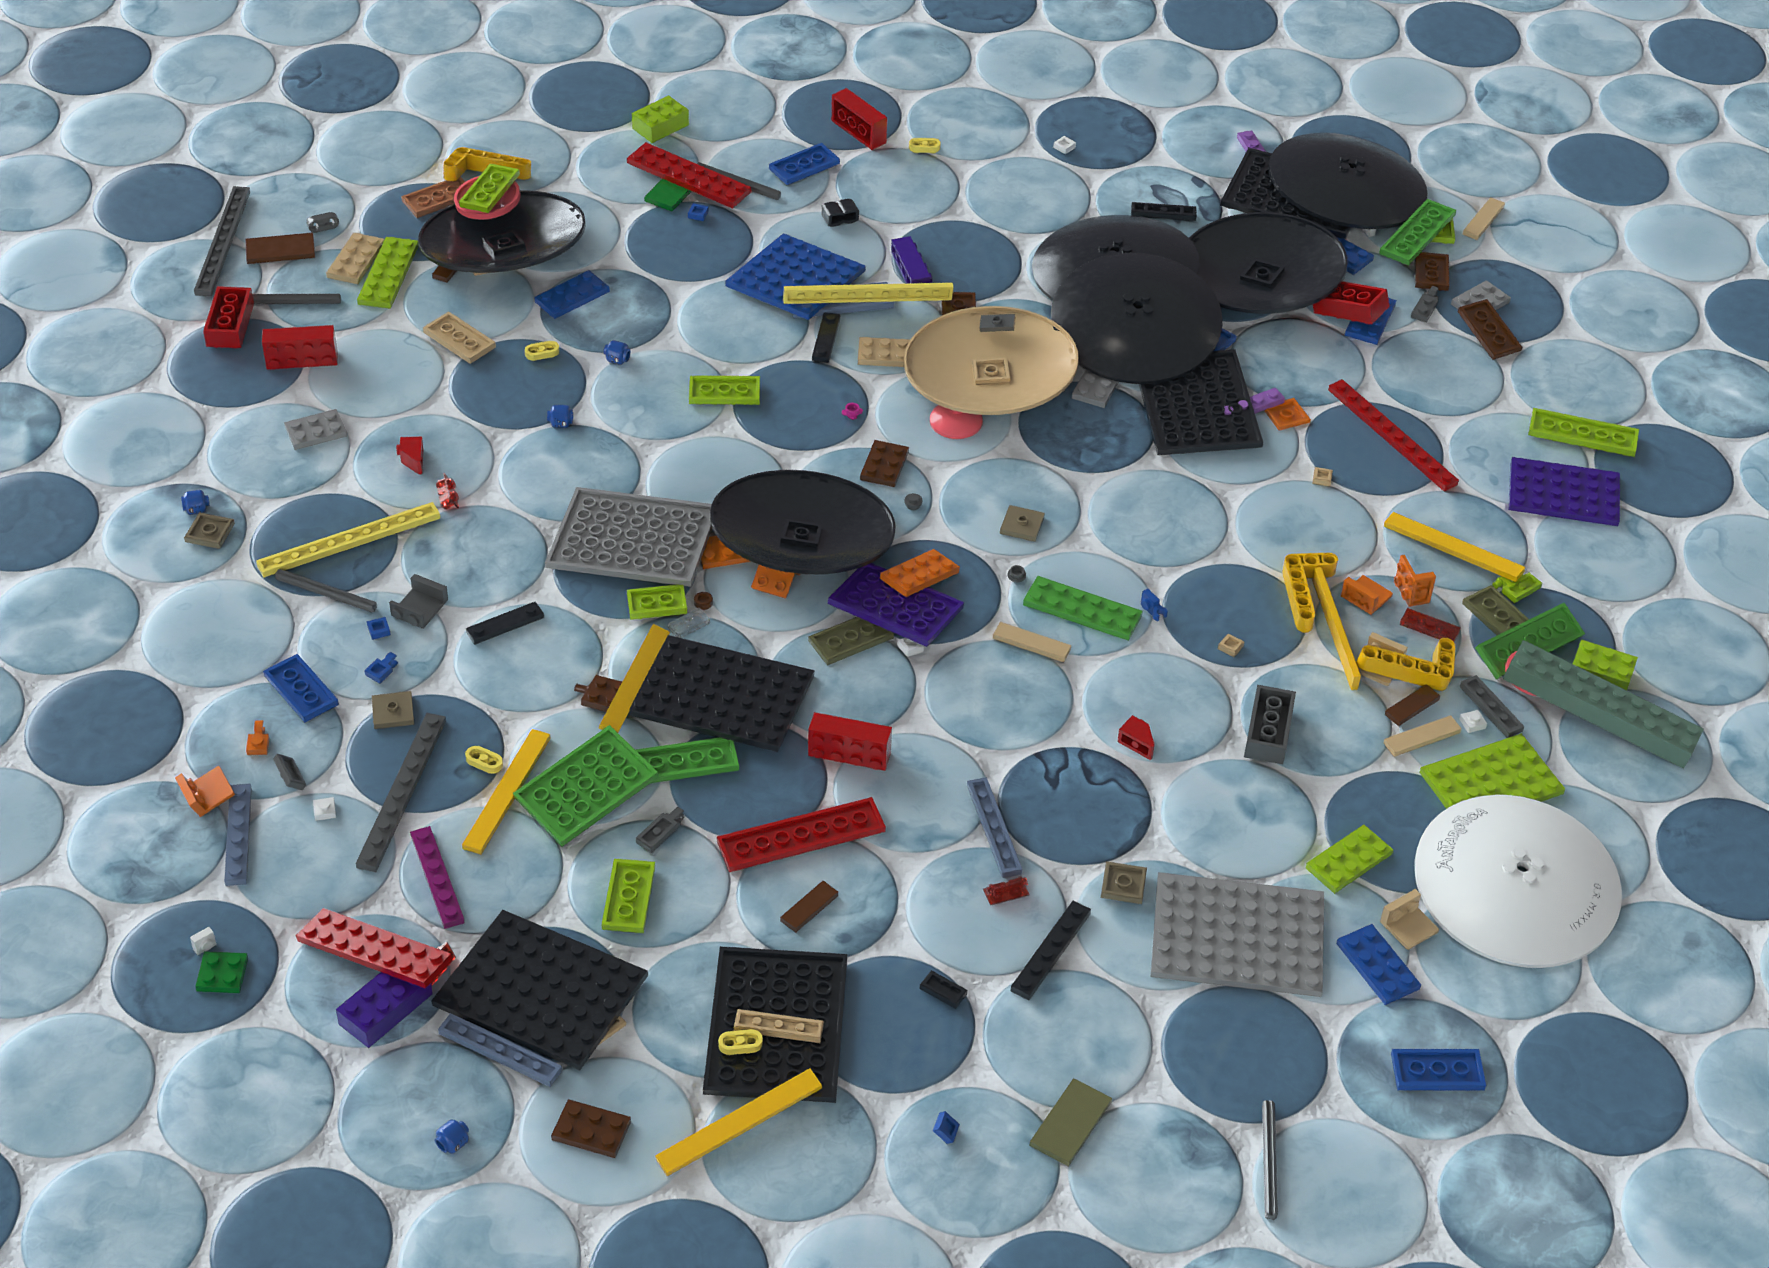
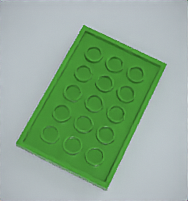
[513,725,659,847]

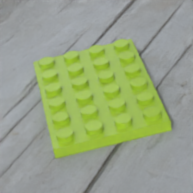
[1419,733,1565,809]

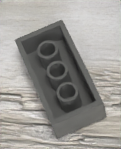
[1244,684,1296,765]

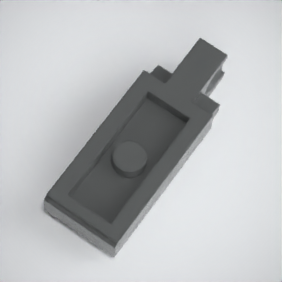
[1411,286,1439,323]
[636,806,684,853]

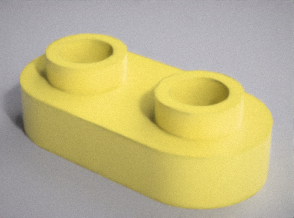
[909,138,941,153]
[525,341,559,361]
[465,746,503,774]
[718,1029,763,1055]

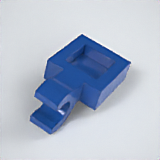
[1141,589,1168,622]
[364,652,398,684]

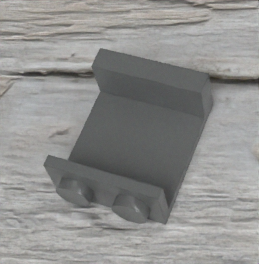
[389,574,448,629]

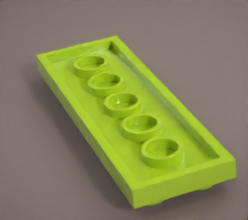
[357,237,419,309]
[1528,408,1639,457]

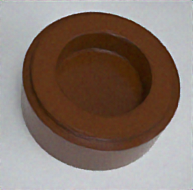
[694,592,713,610]

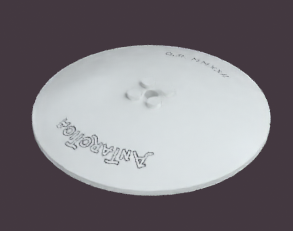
[1415,795,1622,968]

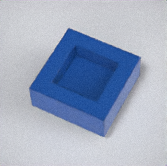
[688,203,709,221]
[366,617,391,640]
[933,1111,960,1144]

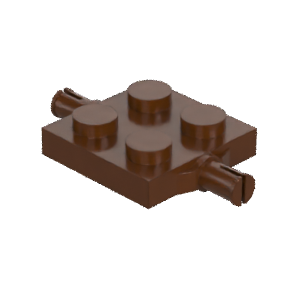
[574,675,622,712]

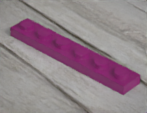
[410,826,465,929]

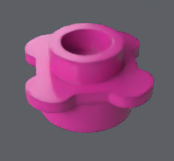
[842,403,863,420]

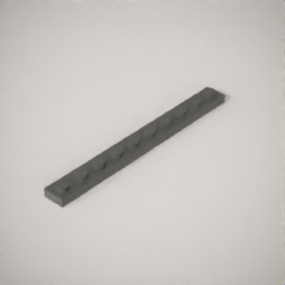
[194,186,250,296]
[356,713,446,872]

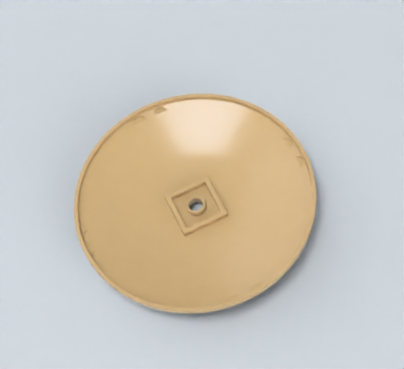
[904,306,1078,415]

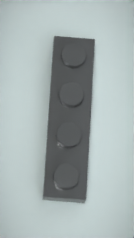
[1460,675,1524,738]

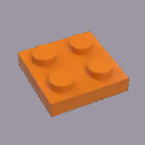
[1264,398,1311,431]

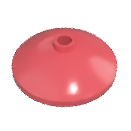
[930,405,983,439]

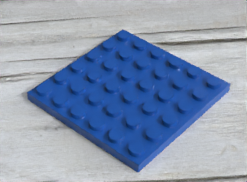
[725,233,866,320]

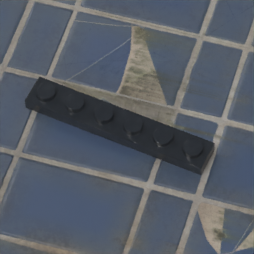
[1010,900,1091,1000]

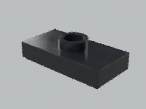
[920,970,968,1009]

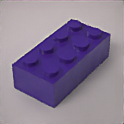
[336,972,433,1048]

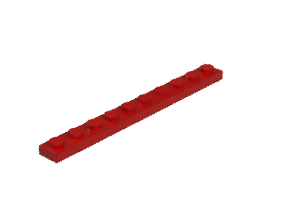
[1328,379,1459,492]

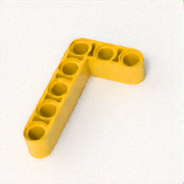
[443,147,531,181]
[1282,553,1338,633]
[1356,638,1455,691]

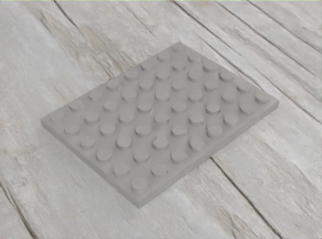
[545,487,712,587]
[1150,872,1324,997]

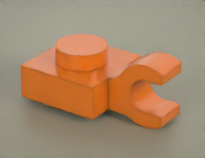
[246,720,270,755]

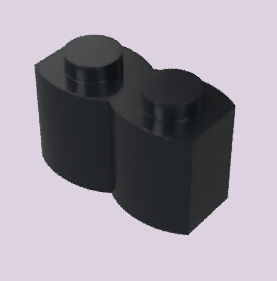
[821,199,859,227]

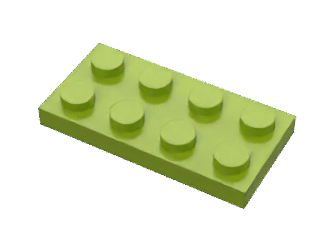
[459,164,520,213]
[689,376,760,405]
[1305,825,1393,894]
[601,859,655,933]

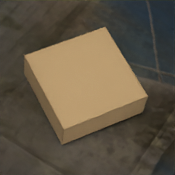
[1312,467,1333,486]
[1218,634,1244,657]

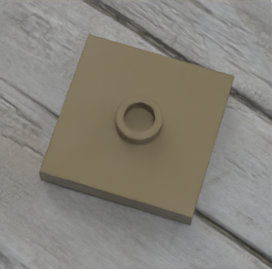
[1000,505,1045,542]
[184,512,235,549]
[371,691,414,729]
[1101,861,1147,904]

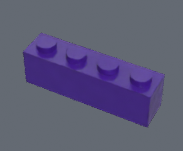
[891,236,932,284]

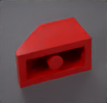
[396,436,424,474]
[1117,715,1155,760]

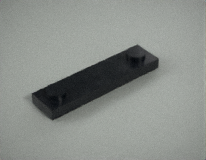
[1131,202,1197,221]
[812,313,841,363]
[466,601,544,645]

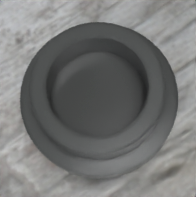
[904,493,923,510]
[1007,565,1026,582]

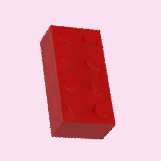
[831,88,887,150]
[1313,281,1390,324]
[203,286,254,348]
[262,325,338,370]
[808,712,892,771]

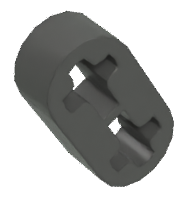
[306,212,339,233]

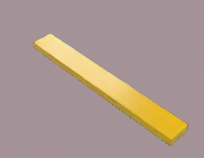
[1384,512,1525,582]
[1312,567,1361,690]
[598,624,670,733]
[462,729,551,855]
[655,1068,822,1176]

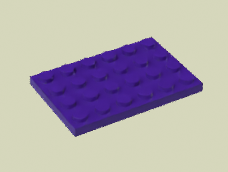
[1508,457,1620,526]
[827,563,964,647]

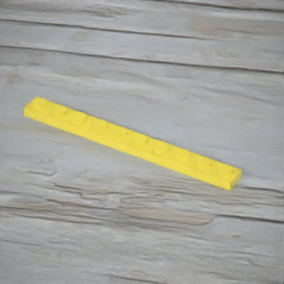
[783,283,953,304]
[256,502,440,578]

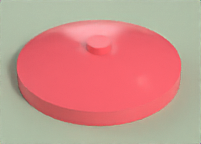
[454,176,521,220]

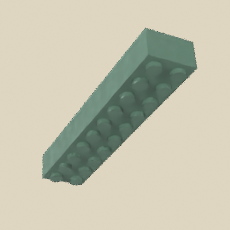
[1503,640,1704,769]

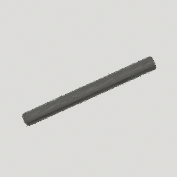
[697,162,781,200]
[253,294,341,304]
[275,569,377,612]
[1262,1100,1278,1220]

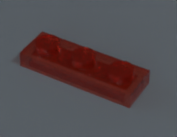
[1400,608,1461,643]

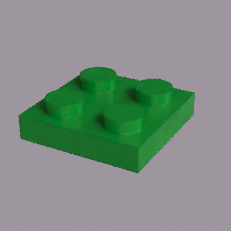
[195,951,248,993]

